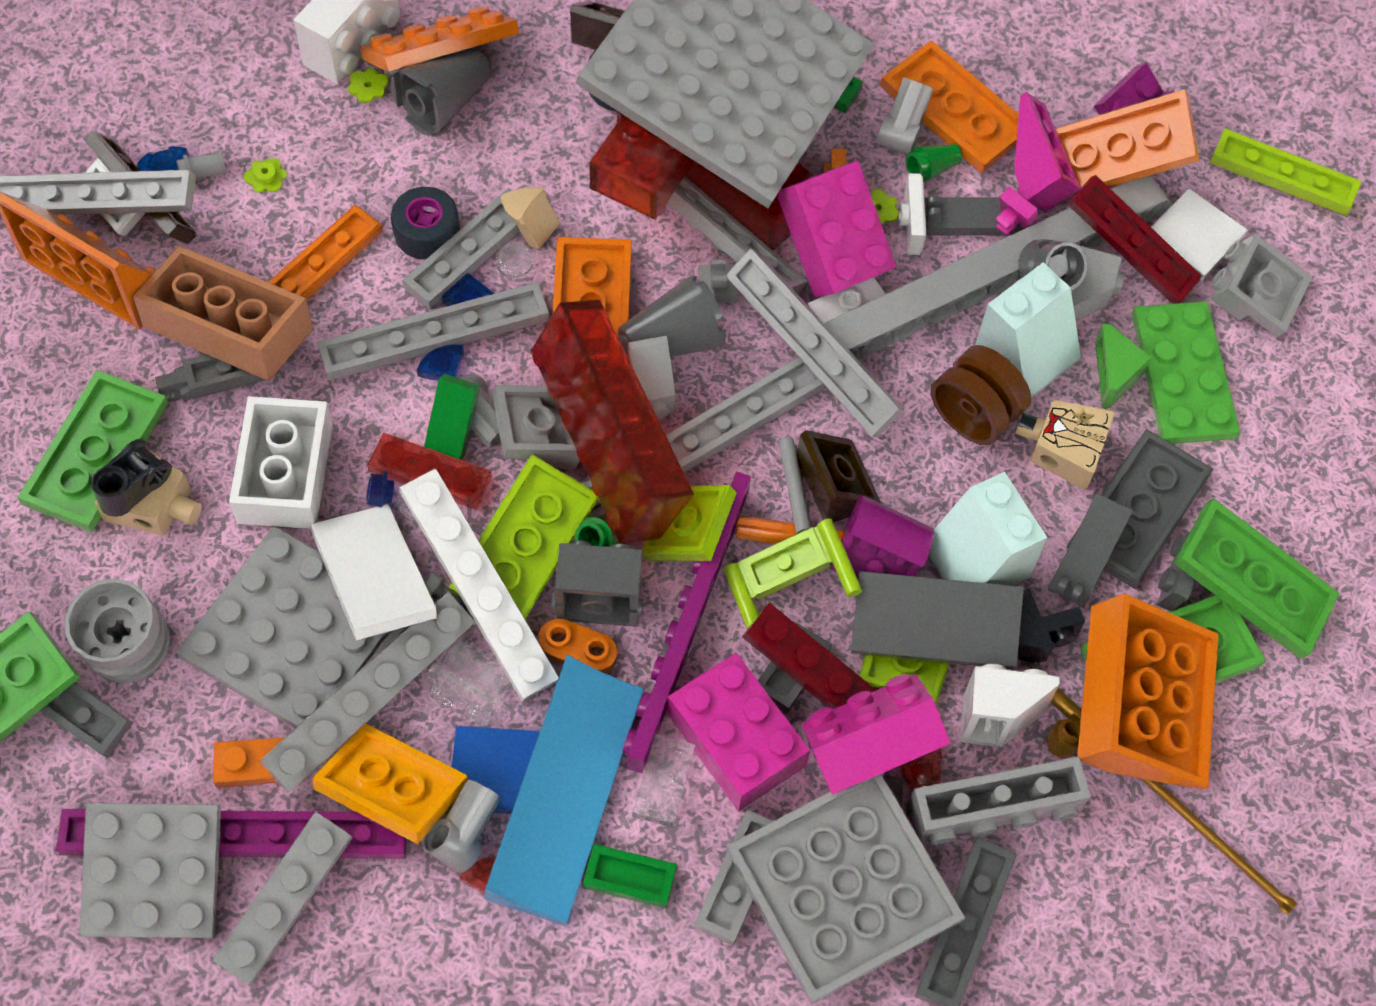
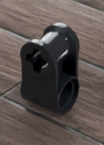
[91,439,172,517]

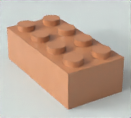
[133,246,313,381]

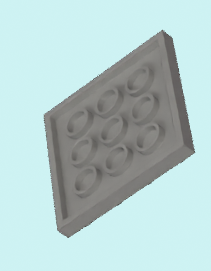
[176,526,390,728]
[726,774,965,1005]

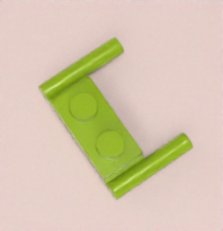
[723,519,862,629]

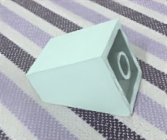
[975,262,1081,398]
[928,472,1047,586]

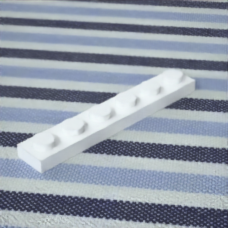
[399,468,559,701]

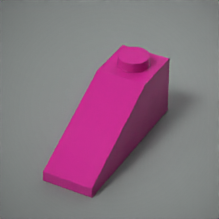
[1014,92,1081,212]

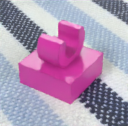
[996,186,1038,237]

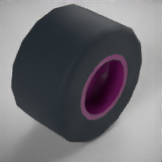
[391,186,460,260]

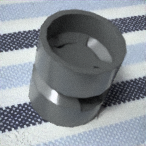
[1018,239,1088,290]

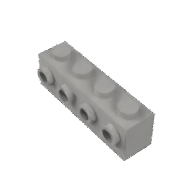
[908,757,1091,845]

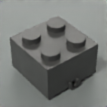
[551,541,643,627]

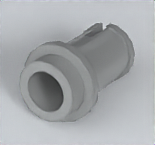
[177,150,226,179]

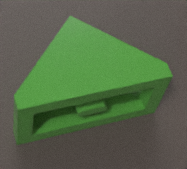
[1095,324,1151,408]

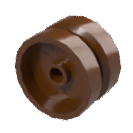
[930,345,1032,445]

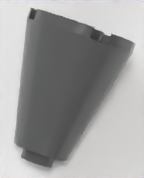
[391,48,491,136]
[614,275,726,359]

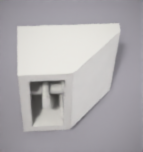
[960,664,1060,747]

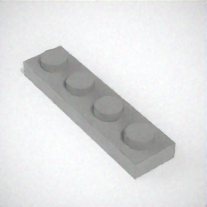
[402,189,520,310]
[212,812,353,986]

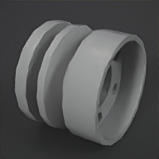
[65,578,171,684]

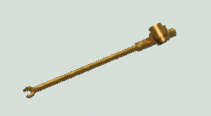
[1047,688,1297,915]

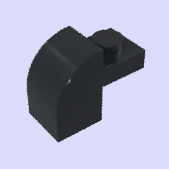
[1017,589,1085,663]

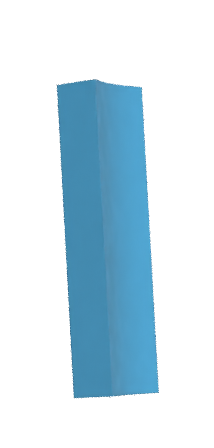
[484,654,644,926]

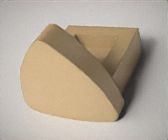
[501,187,560,249]

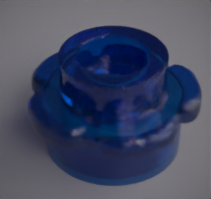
[366,471,394,508]

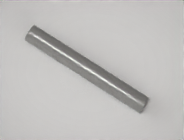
[779,437,811,535]

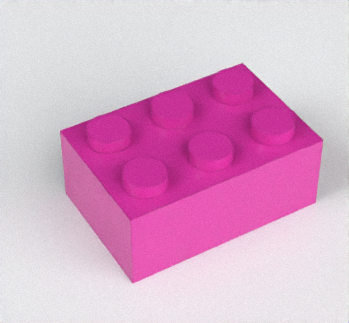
[777,160,897,298]
[667,652,810,812]
[801,674,951,795]

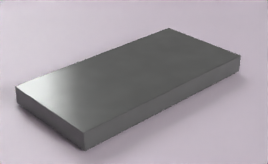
[1067,429,1214,589]
[851,571,1024,670]

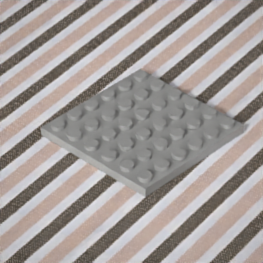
[575,0,874,208]

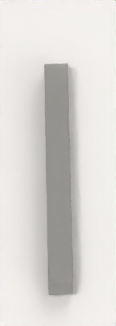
[824,175,1171,360]

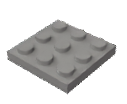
[79,803,221,938]

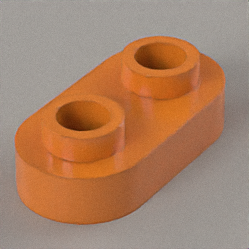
[538,619,617,674]

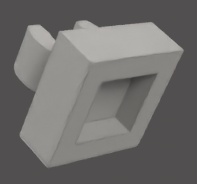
[698,260,738,303]

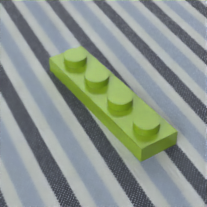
[1210,128,1362,216]

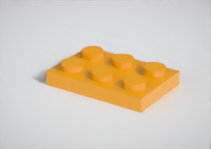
[312,723,468,844]

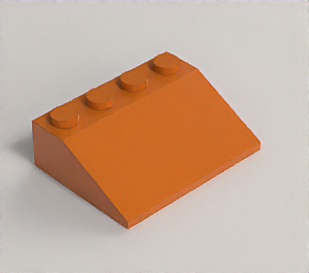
[0,192,156,330]
[1077,593,1218,790]

